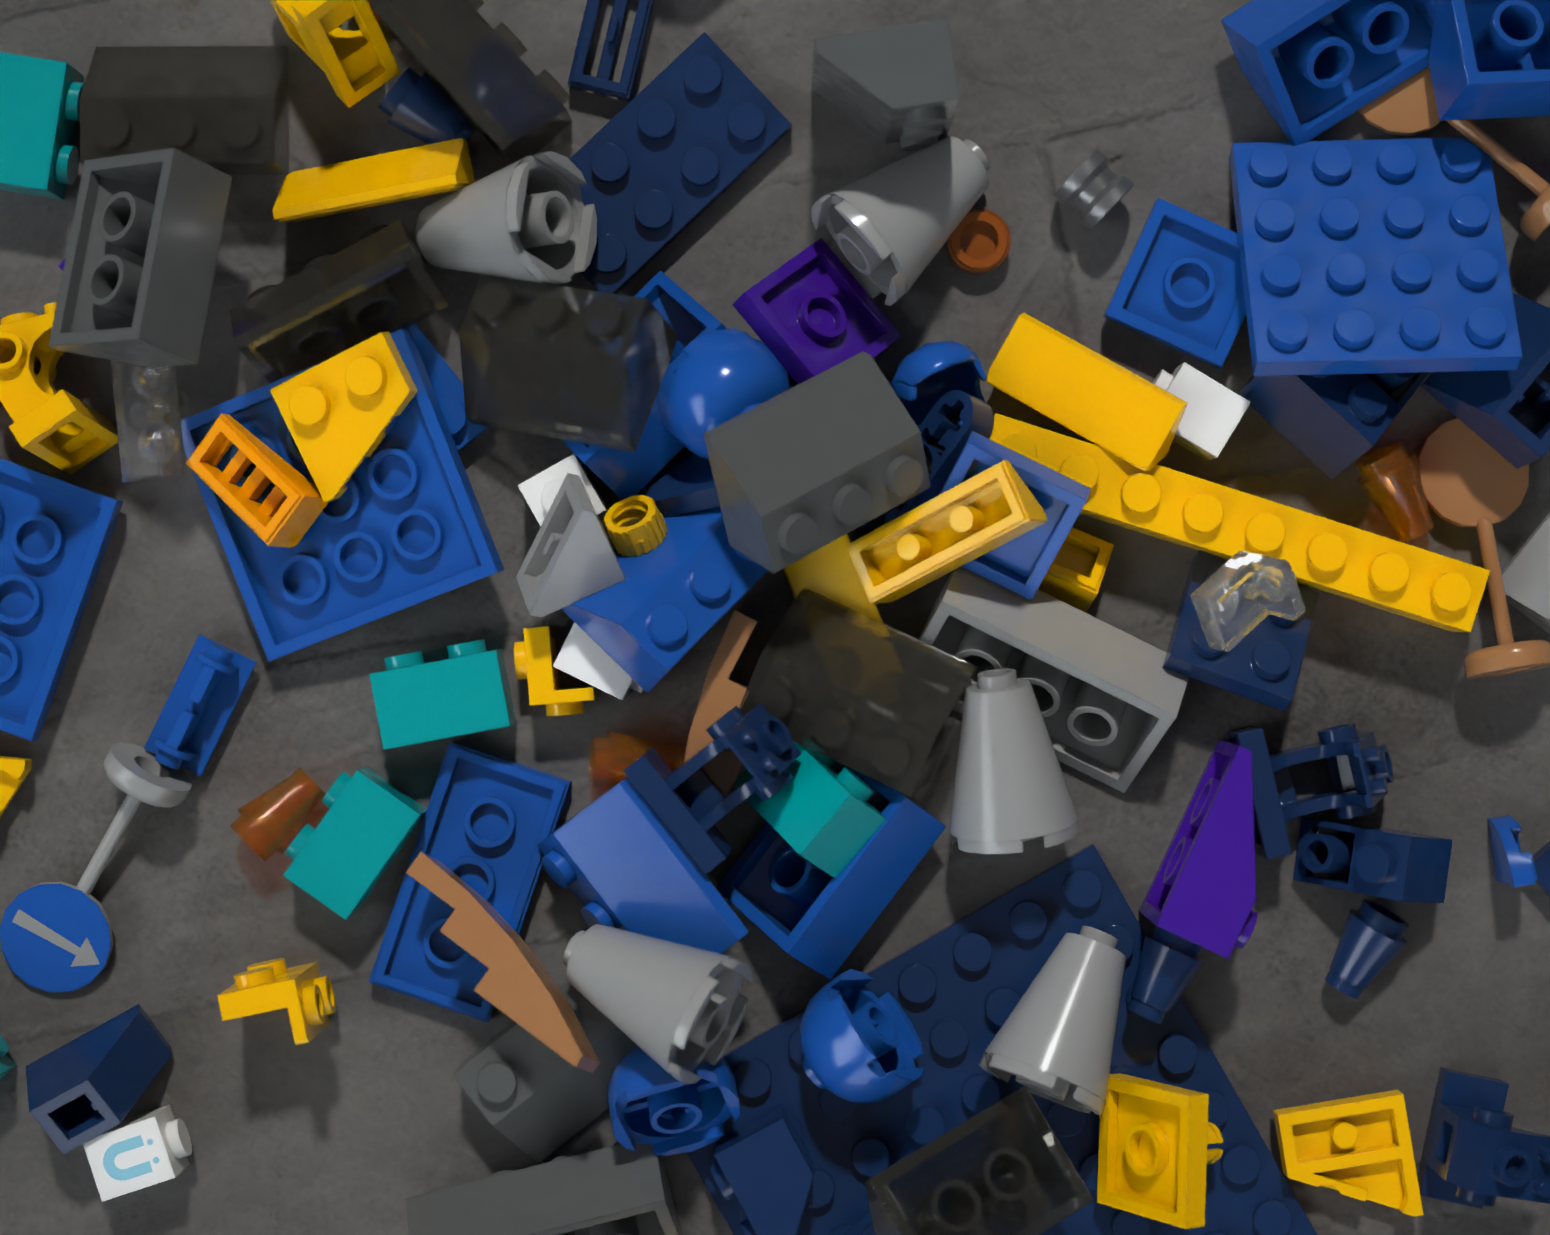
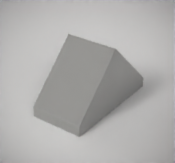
[516,473,626,617]

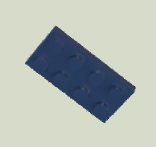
[569,32,792,302]

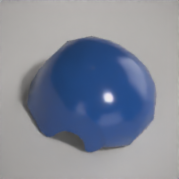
[891,340,987,427]

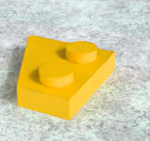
[269,332,418,503]
[1273,1089,1424,1217]

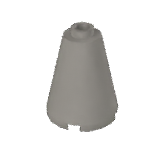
[811,136,990,306]
[415,151,597,284]
[949,668,1079,854]
[563,924,753,1084]
[979,926,1126,1115]

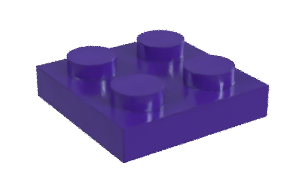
[732,238,902,384]

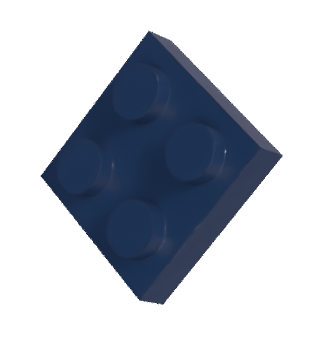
[1163,550,1319,711]

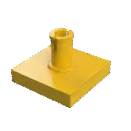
[1097,1073,1223,1229]

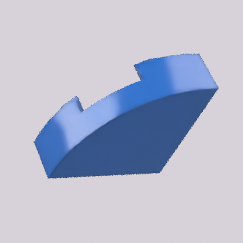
[1487,815,1538,887]

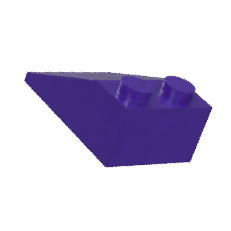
[1139,739,1258,959]

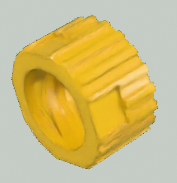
[603,495,668,557]

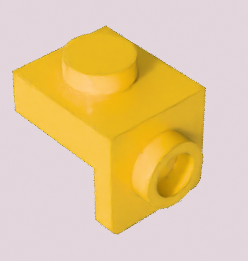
[514,626,598,716]

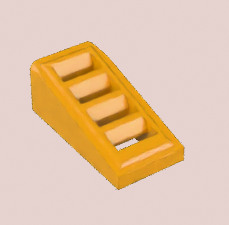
[186,413,328,548]

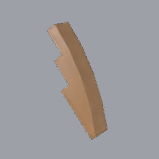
[684,610,758,860]
[406,852,600,1073]

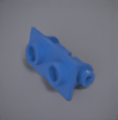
[144,634,257,776]

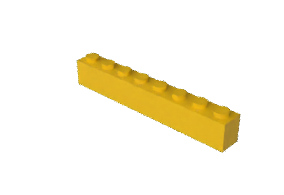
[989,413,1490,632]

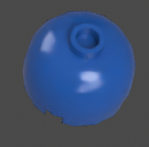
[658,328,790,460]
[800,969,924,1104]
[608,1045,740,1156]

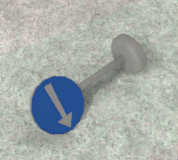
[0,742,192,993]

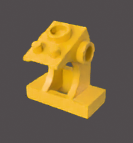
[270,0,401,108]
[0,302,122,475]

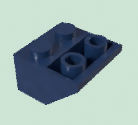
[1420,292,1550,469]
[1237,372,1430,480]

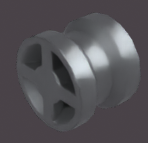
[1053,149,1135,231]

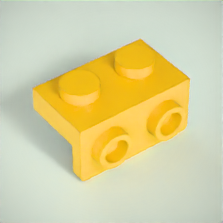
[217,958,336,1045]

